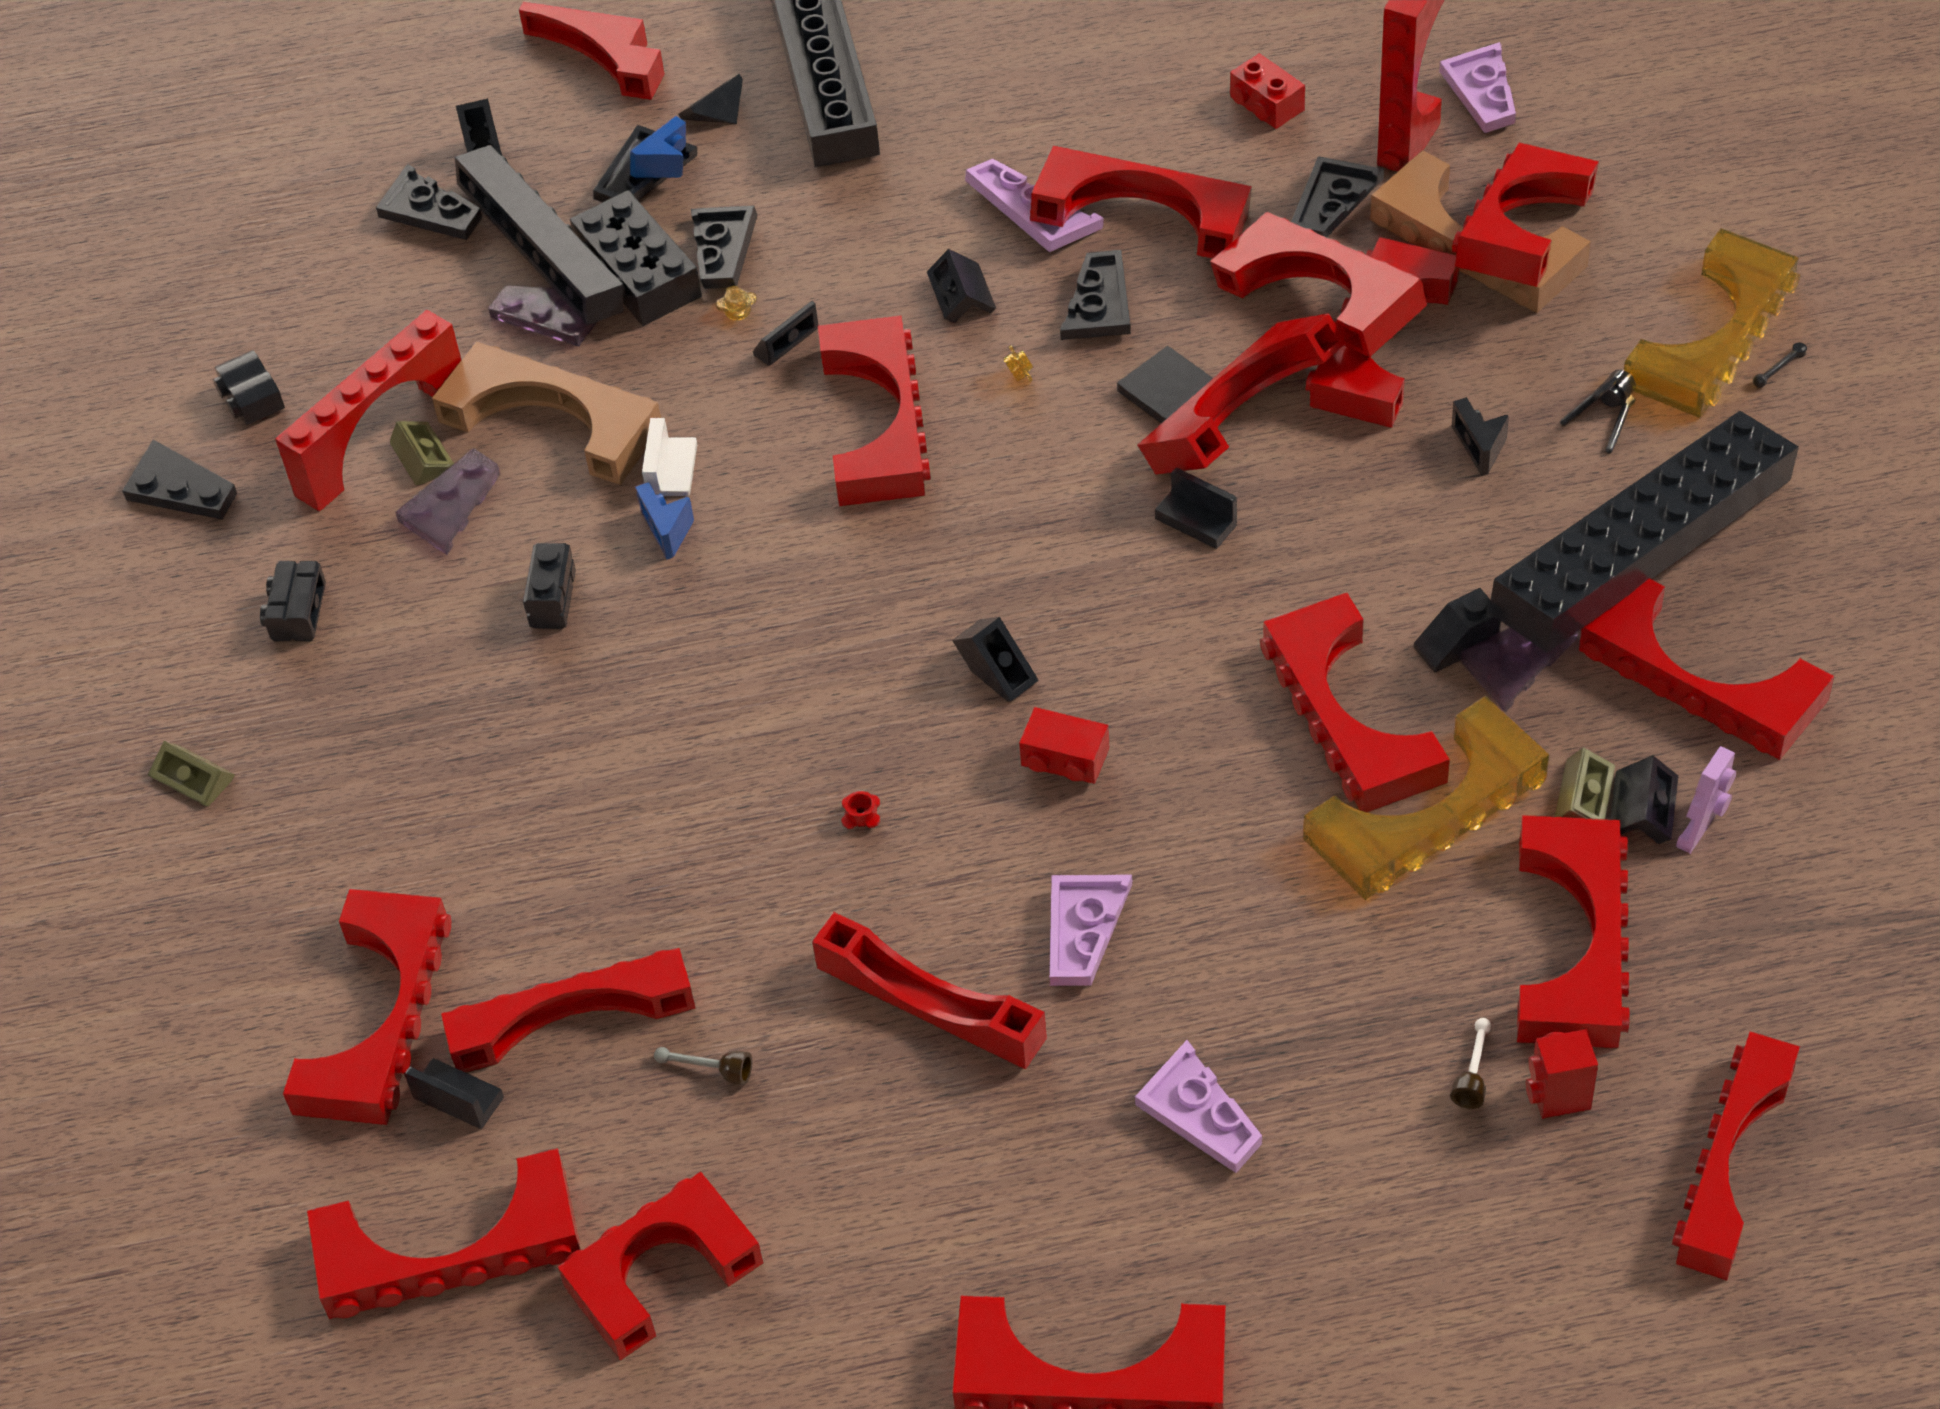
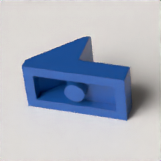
[630,116,686,178]
[635,482,694,560]

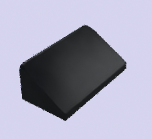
[753,301,819,366]

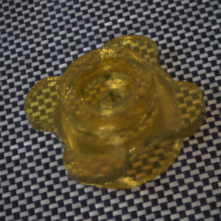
[716,286,757,320]
[1003,345,1034,382]

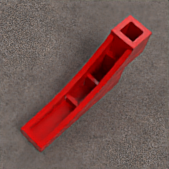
[519,1,665,100]

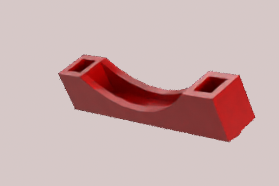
[812,912,1047,1070]
[441,948,696,1073]
[1671,1031,1800,1281]

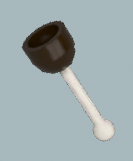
[1450,1018,1491,1109]

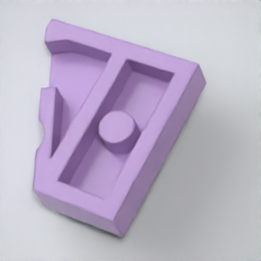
[1676,746,1736,854]

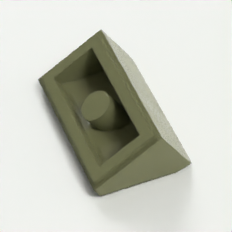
[390,421,456,485]
[148,741,235,807]
[1555,747,1615,819]

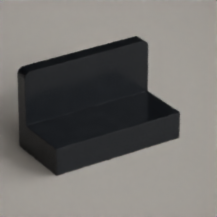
[927,249,996,323]
[1155,467,1237,549]
[1610,755,1679,844]
[404,1058,504,1130]

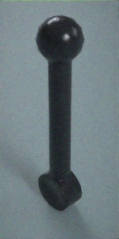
[1753,342,1807,388]

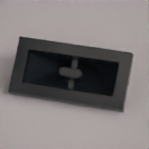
[678,74,743,124]

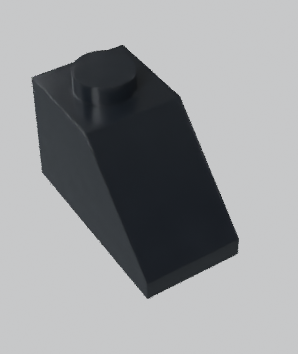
[1414,588,1501,673]
[952,617,1039,702]

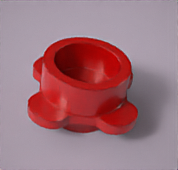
[841,791,881,829]

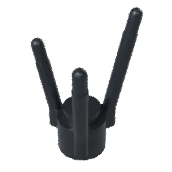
[1560,370,1636,454]

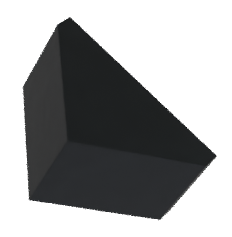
[456,98,502,156]

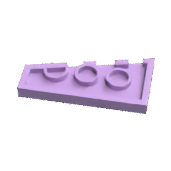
[965,159,1104,252]

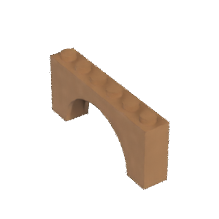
[1370,150,1591,313]
[432,341,661,485]

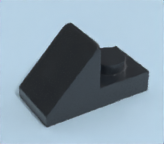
[1451,397,1509,476]

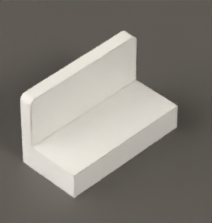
[642,418,697,496]

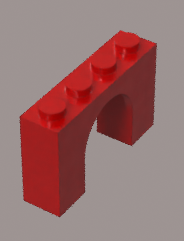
[558,1171,764,1361]

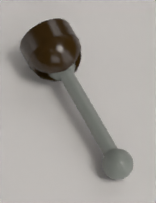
[654,1047,752,1085]

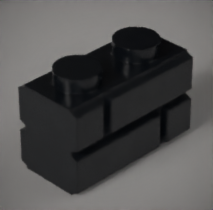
[523,543,576,629]
[260,561,326,642]

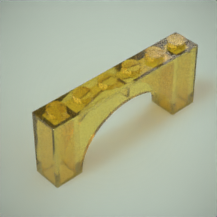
[1624,228,1800,418]
[1303,696,1549,900]

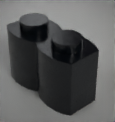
[213,350,285,425]

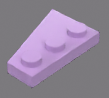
[1439,42,1516,133]
[1050,875,1132,986]
[1135,1040,1262,1173]

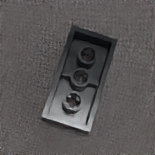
[570,190,702,326]

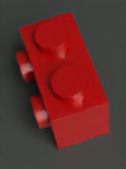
[1230,53,1305,129]
[1019,707,1110,784]
[1525,1029,1598,1119]

